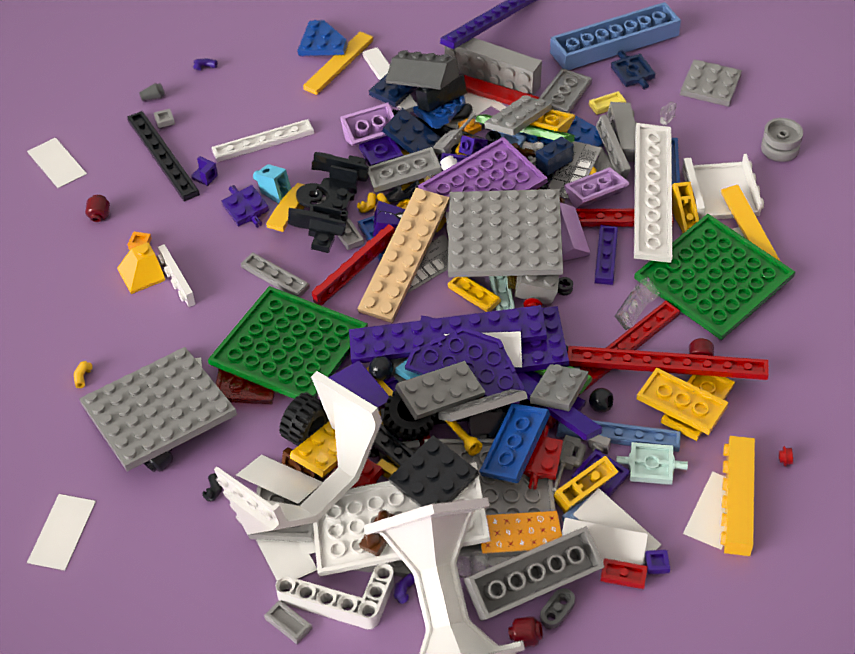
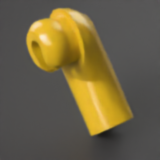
[357,192,376,213]

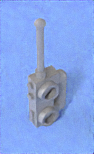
[433,113,476,155]
[552,435,586,493]

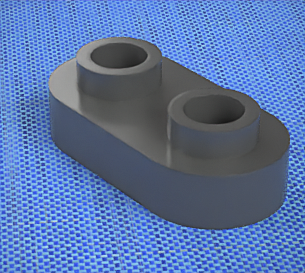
[540,588,575,629]

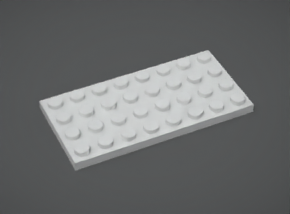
[313,462,491,577]

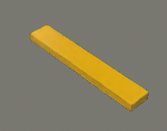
[303,31,373,95]
[721,184,781,262]

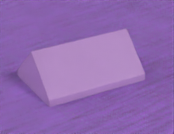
[340,103,394,146]
[564,167,629,209]
[560,202,590,261]

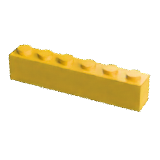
[720,436,755,556]

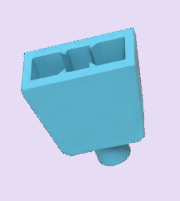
[253,164,291,204]

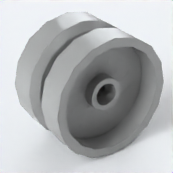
[761,118,803,162]

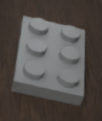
[530,364,588,411]

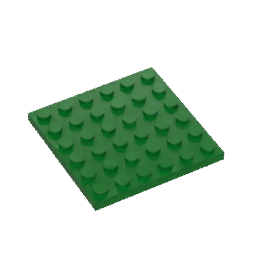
[634,214,795,341]
[208,286,368,399]

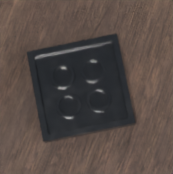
[388,436,479,508]

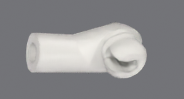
[522,141,544,153]

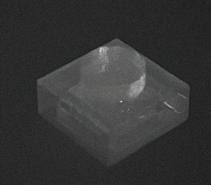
[660,101,677,126]

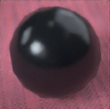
[369,356,394,381]
[589,388,614,413]

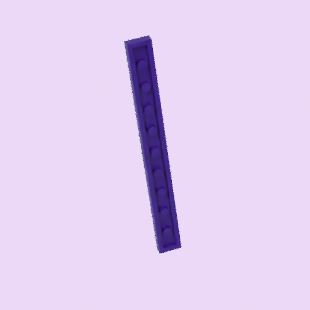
[440,0,536,49]

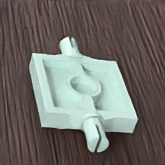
[616,442,688,485]

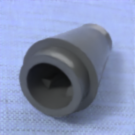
[139,83,165,101]

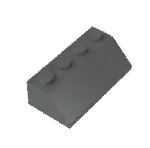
[386,50,459,89]

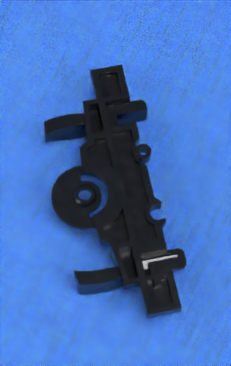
[288,152,369,253]

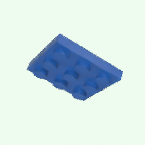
[539,113,604,147]

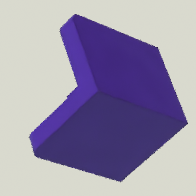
[191,156,218,186]

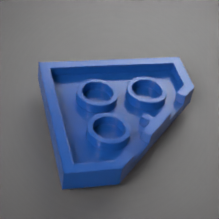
[297,20,348,56]
[413,96,466,128]

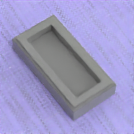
[264,600,312,644]

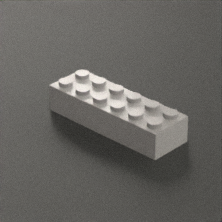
[445,38,542,95]
[463,526,604,620]

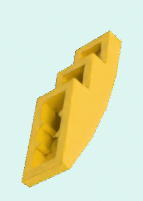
[266,183,305,232]

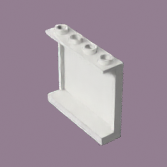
[682,154,764,220]

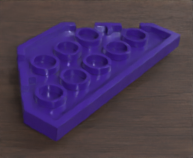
[405,327,525,406]

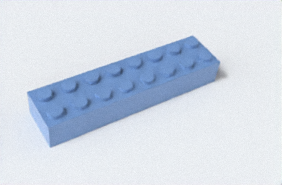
[550,2,681,70]

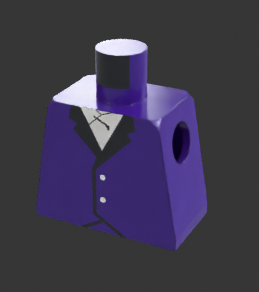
[373,201,405,236]

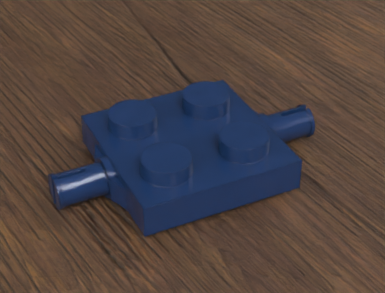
[611,50,656,89]

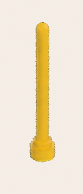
[445,420,483,456]

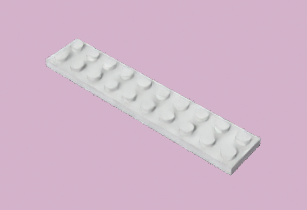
[634,123,672,263]

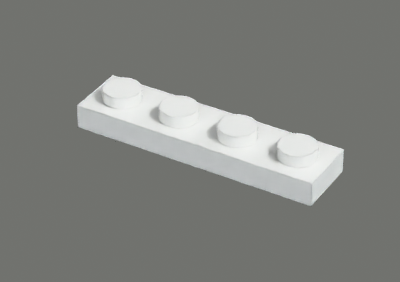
[157,244,195,307]

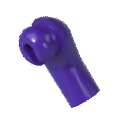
[193,58,218,70]
[394,573,415,604]

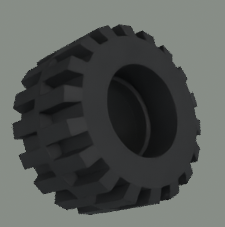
[384,390,436,442]
[279,392,329,446]

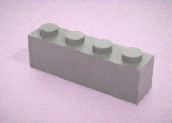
[607,102,637,162]

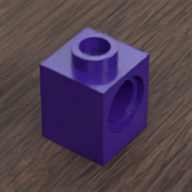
[459,135,488,155]

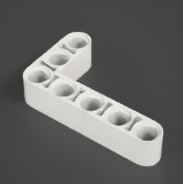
[275,563,394,629]

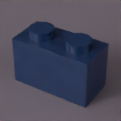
[535,136,574,176]

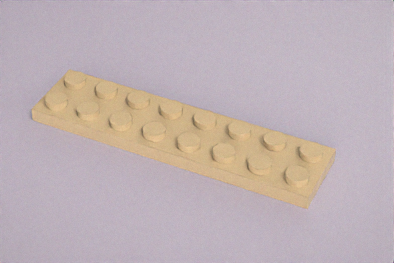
[357,188,450,323]

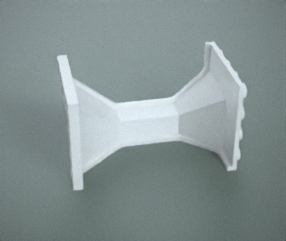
[214,371,382,535]
[364,497,525,654]

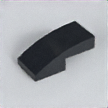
[385,180,420,202]

